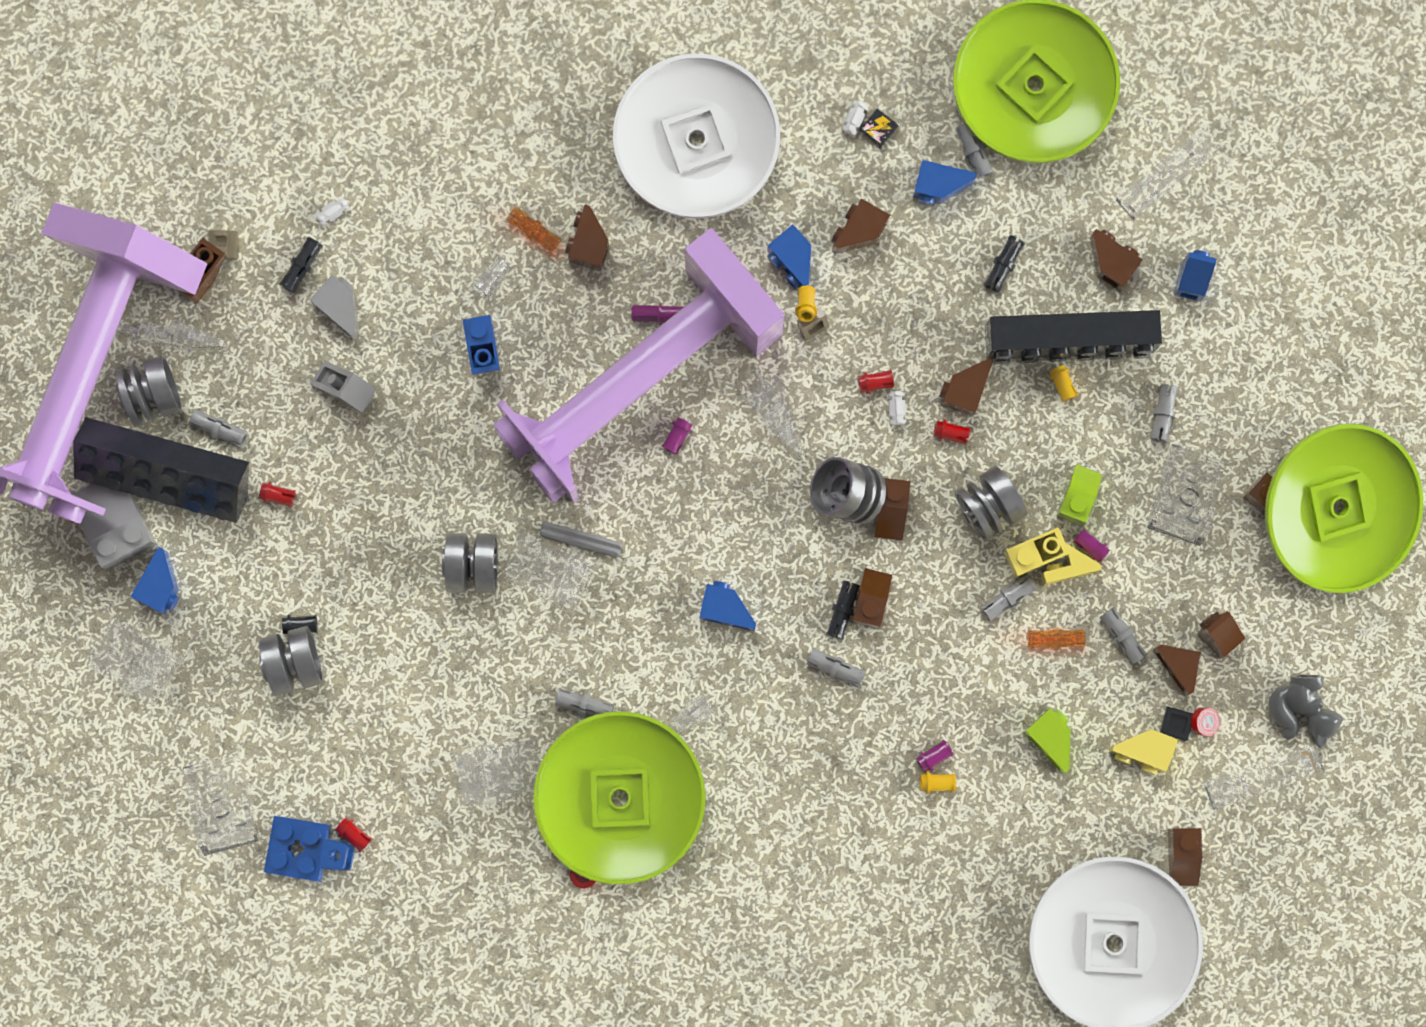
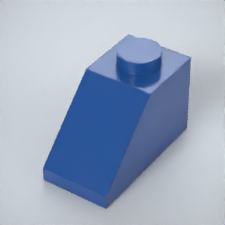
[913,160,977,206]
[130,547,179,615]
[699,581,756,632]

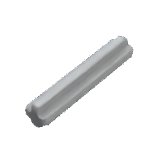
[540,522,622,557]

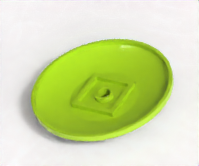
[953,0,1120,163]
[1265,423,1423,593]
[533,711,706,884]

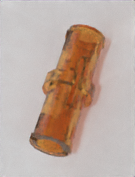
[507,206,562,253]
[1027,627,1085,650]

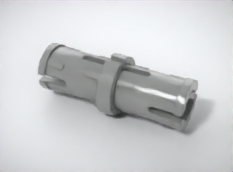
[956,123,994,179]
[1150,384,1178,443]
[189,409,248,448]
[980,575,1037,622]
[1099,607,1147,664]
[806,648,865,688]
[555,688,615,716]

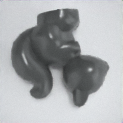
[1268,675,1344,748]

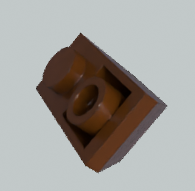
[831,198,890,254]
[565,205,609,272]
[1090,229,1143,292]
[181,237,226,303]
[1197,610,1245,659]

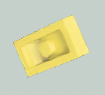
[1041,544,1102,585]

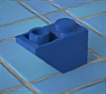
[767,224,811,289]
[1174,250,1217,301]
[462,315,500,375]

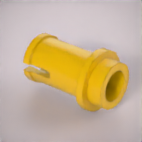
[795,285,817,322]
[1049,365,1078,402]
[919,771,956,794]

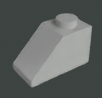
[310,275,358,341]
[310,361,377,413]

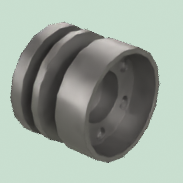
[116,355,182,426]
[810,457,886,524]
[954,466,1028,541]

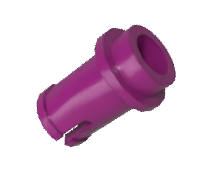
[661,417,692,455]
[1073,529,1110,563]
[915,740,954,773]

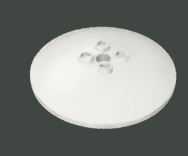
[613,54,780,218]
[1029,857,1203,1027]

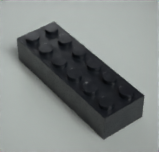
[985,310,1162,364]
[73,417,249,523]

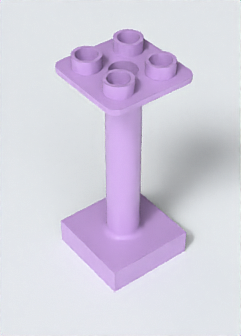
[0,202,207,524]
[493,227,785,503]

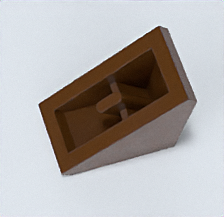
[1153,645,1201,696]

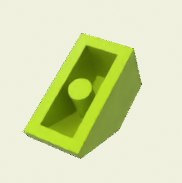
[1056,464,1103,526]
[1023,708,1070,774]

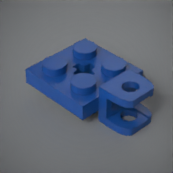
[264,816,355,882]

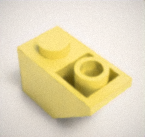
[1004,527,1070,579]
[1109,729,1178,776]

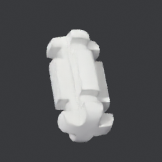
[842,101,868,136]
[315,196,350,226]
[888,391,906,426]

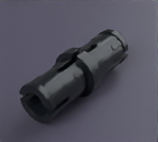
[984,235,1025,293]
[279,237,323,294]
[826,580,860,640]

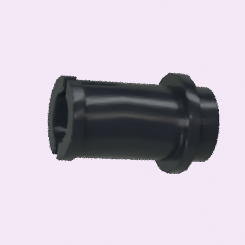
[282,614,318,634]

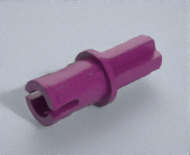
[631,303,685,325]

